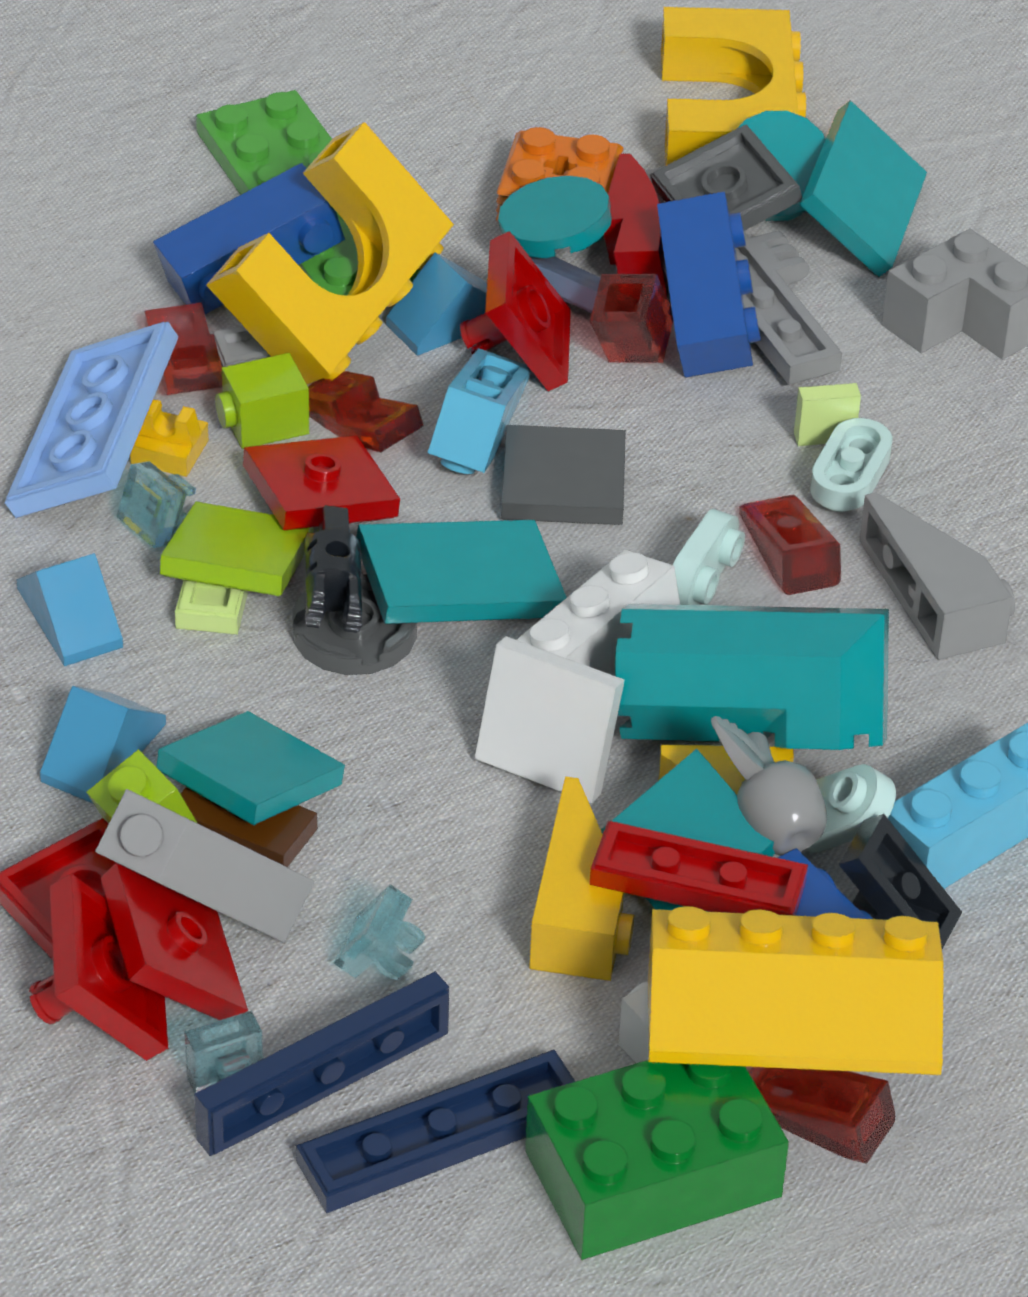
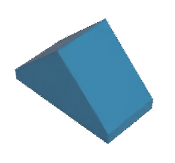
[386,252,487,356]
[16,553,123,666]
[40,686,166,804]

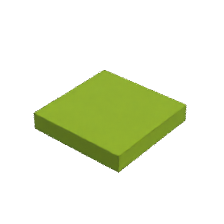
[160,501,314,596]

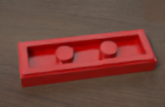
[590,821,808,916]

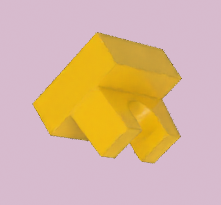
[130,399,209,477]

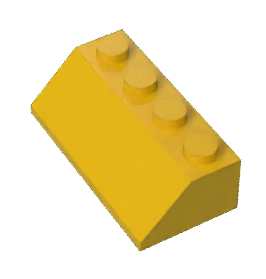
[648,907,944,1075]

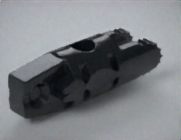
[305,505,362,633]

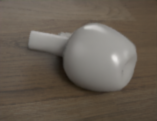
[711,716,827,856]

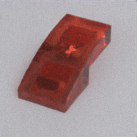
[145,303,222,395]
[308,371,424,453]

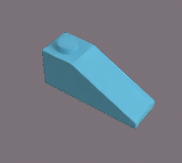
[427,348,532,474]

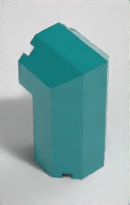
[615,604,889,750]

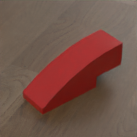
[604,153,669,297]

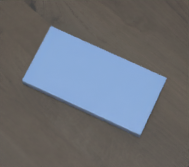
[4,321,179,518]

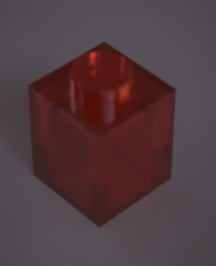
[590,274,673,363]

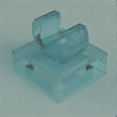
[116,461,196,548]
[334,884,426,980]
[184,1010,263,1093]

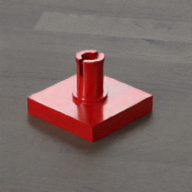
[460,231,571,391]
[29,873,169,1061]

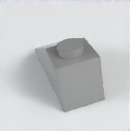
[859,492,1015,660]
[95,789,315,943]

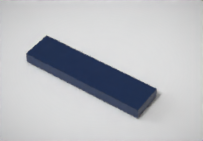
[194,971,449,1156]
[296,1049,576,1214]

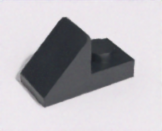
[838,814,962,949]

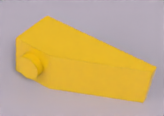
[529,776,635,981]

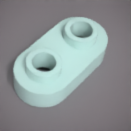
[810,418,892,512]
[673,509,745,605]
[805,764,896,853]

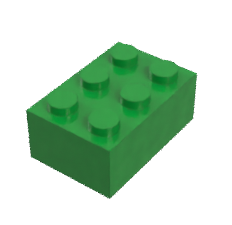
[525,1060,789,1260]

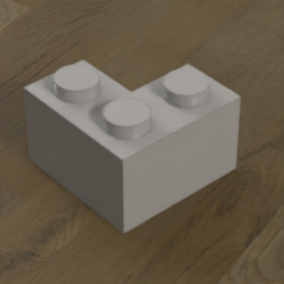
[881,228,1028,360]

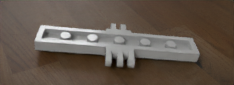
[645,166,842,385]

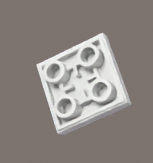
[474,636,625,803]

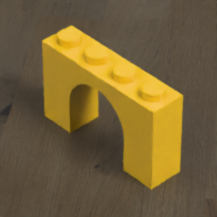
[661,7,806,166]
[206,122,454,384]

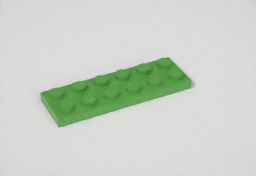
[196,90,422,296]

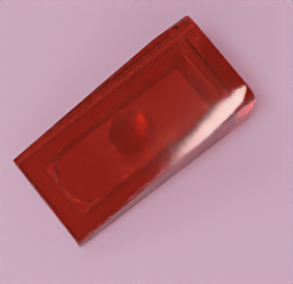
[739,494,841,595]
[749,1067,896,1164]

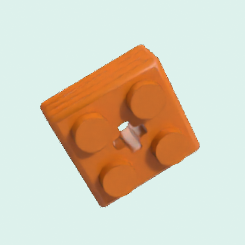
[496,127,623,222]

